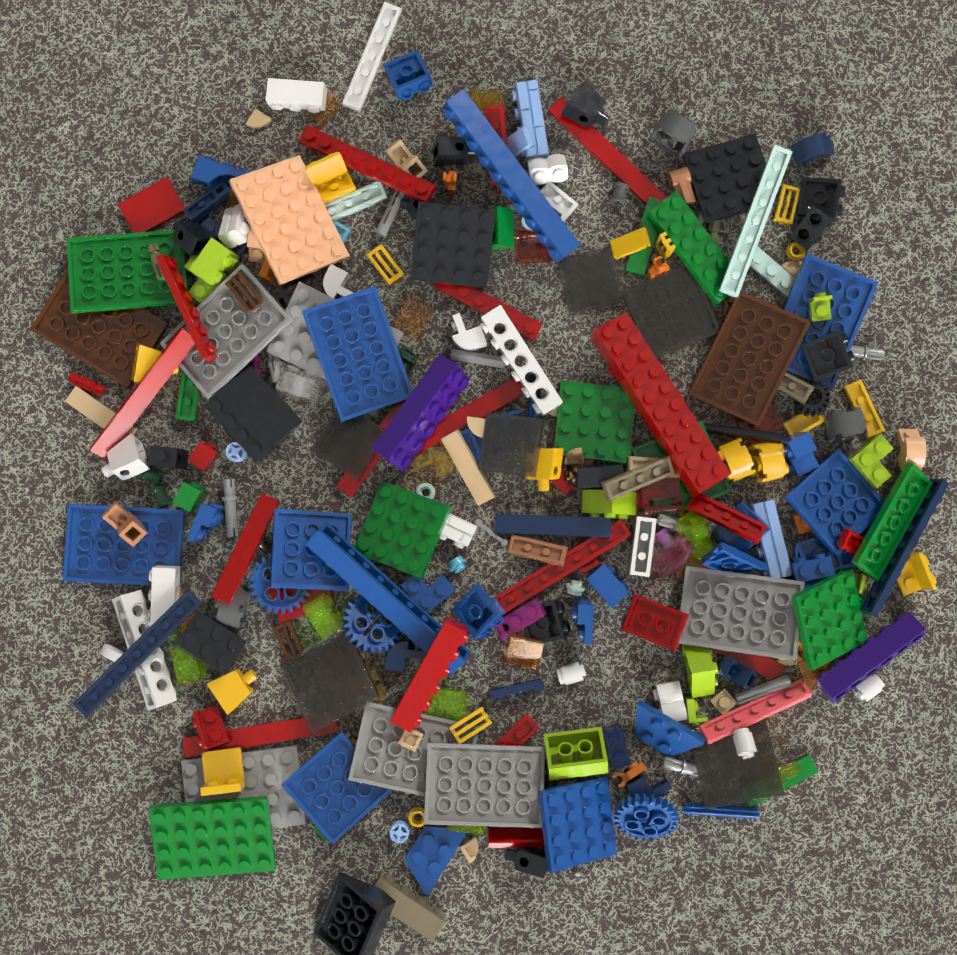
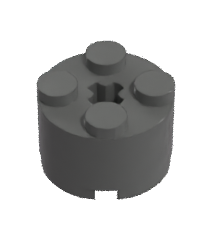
[651,109,696,156]
[824,407,868,443]
[213,588,252,629]

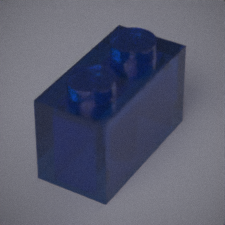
[602,723,631,770]

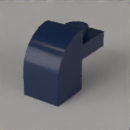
[790,133,835,164]
[384,640,426,672]
[717,656,758,691]
[626,773,673,798]

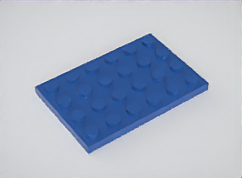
[783,253,878,389]
[302,286,413,422]
[63,504,185,586]

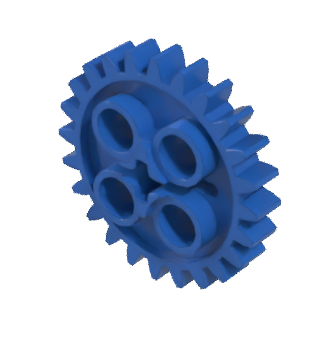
[248,553,310,614]
[341,594,403,654]
[614,793,678,840]

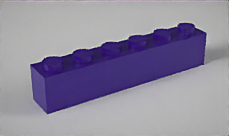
[817,612,926,704]

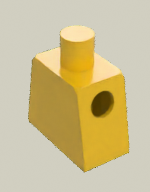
[131,343,179,382]
[522,448,564,491]
[207,669,258,715]

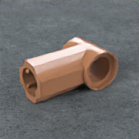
[667,167,696,206]

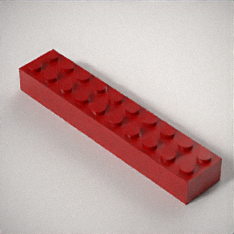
[590,312,731,498]

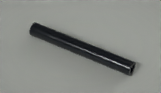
[705,423,783,443]

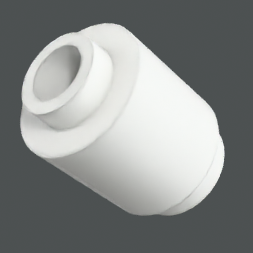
[557,662,586,685]
[854,674,885,702]
[732,728,757,759]

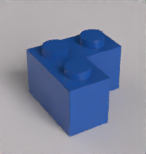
[777,432,819,477]
[401,575,456,613]

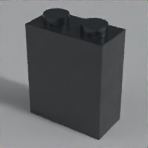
[564,463,623,488]

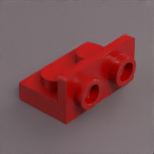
[192,705,230,751]

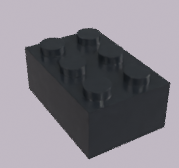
[172,610,246,676]

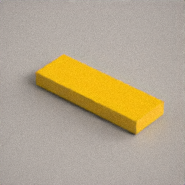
[842,379,885,439]

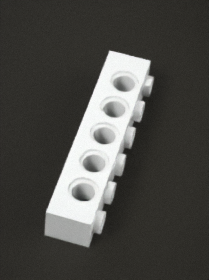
[480,305,563,417]
[112,590,177,710]

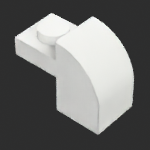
[323,264,353,299]
[450,313,487,351]

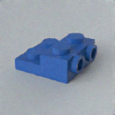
[383,50,433,100]
[186,501,225,543]
[713,501,771,553]
[790,553,835,589]
[452,584,506,639]
[571,599,594,645]

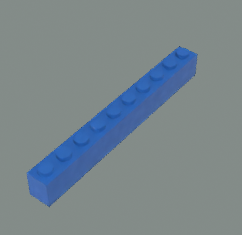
[442,89,580,263]
[305,522,471,675]

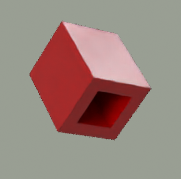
[187,441,220,472]

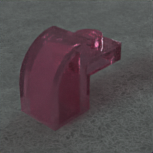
[651,534,695,578]

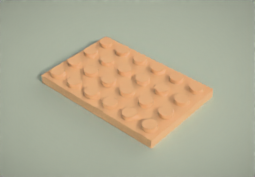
[229,155,350,285]

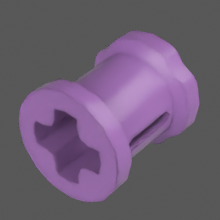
[654,527,678,551]

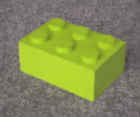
[543,727,608,781]

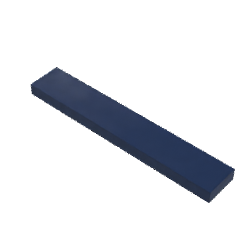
[495,513,612,537]

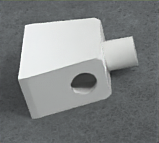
[101,434,150,480]

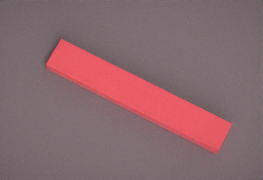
[698,678,812,745]

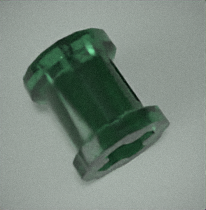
[399,345,420,369]
[139,466,165,487]
[149,484,174,509]

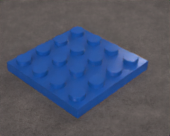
[784,448,884,556]
[270,508,352,591]
[281,731,392,845]
[538,775,617,873]

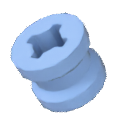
[226,442,247,462]
[390,820,410,843]

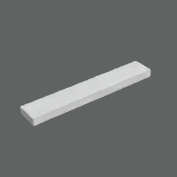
[342,2,402,112]

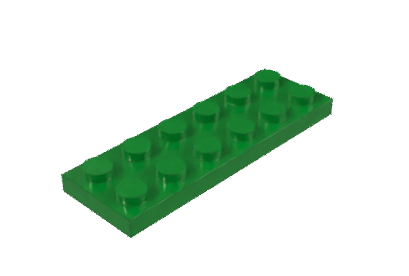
[647,190,744,305]
[851,462,933,581]

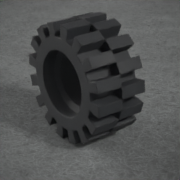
[793,380,830,417]

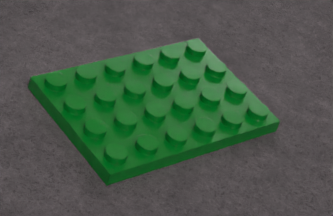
[66,230,188,314]
[148,796,276,880]

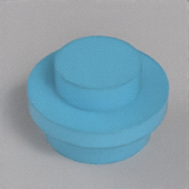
[448,556,467,573]

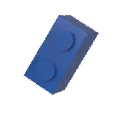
[585,563,629,608]

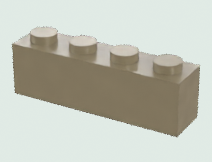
[373,873,446,942]

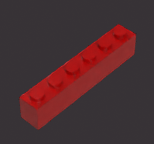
[390,616,469,733]

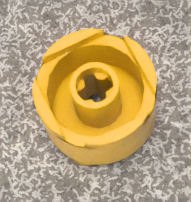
[717,438,756,482]
[748,441,789,483]

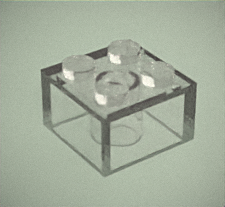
[275,365,324,404]

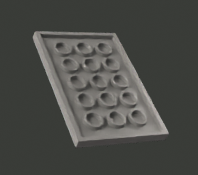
[160,264,293,399]
[267,282,404,380]
[679,566,805,661]
[348,701,479,796]
[424,742,545,828]
[181,745,307,828]

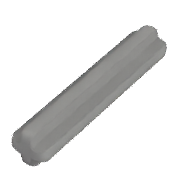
[450,349,505,368]
[735,675,792,705]

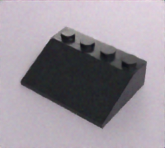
[204,365,303,462]
[314,872,396,955]

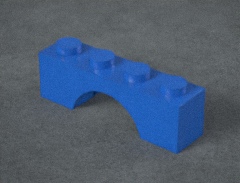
[191,156,251,188]

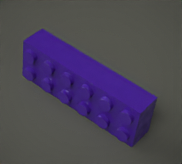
[372,354,470,472]

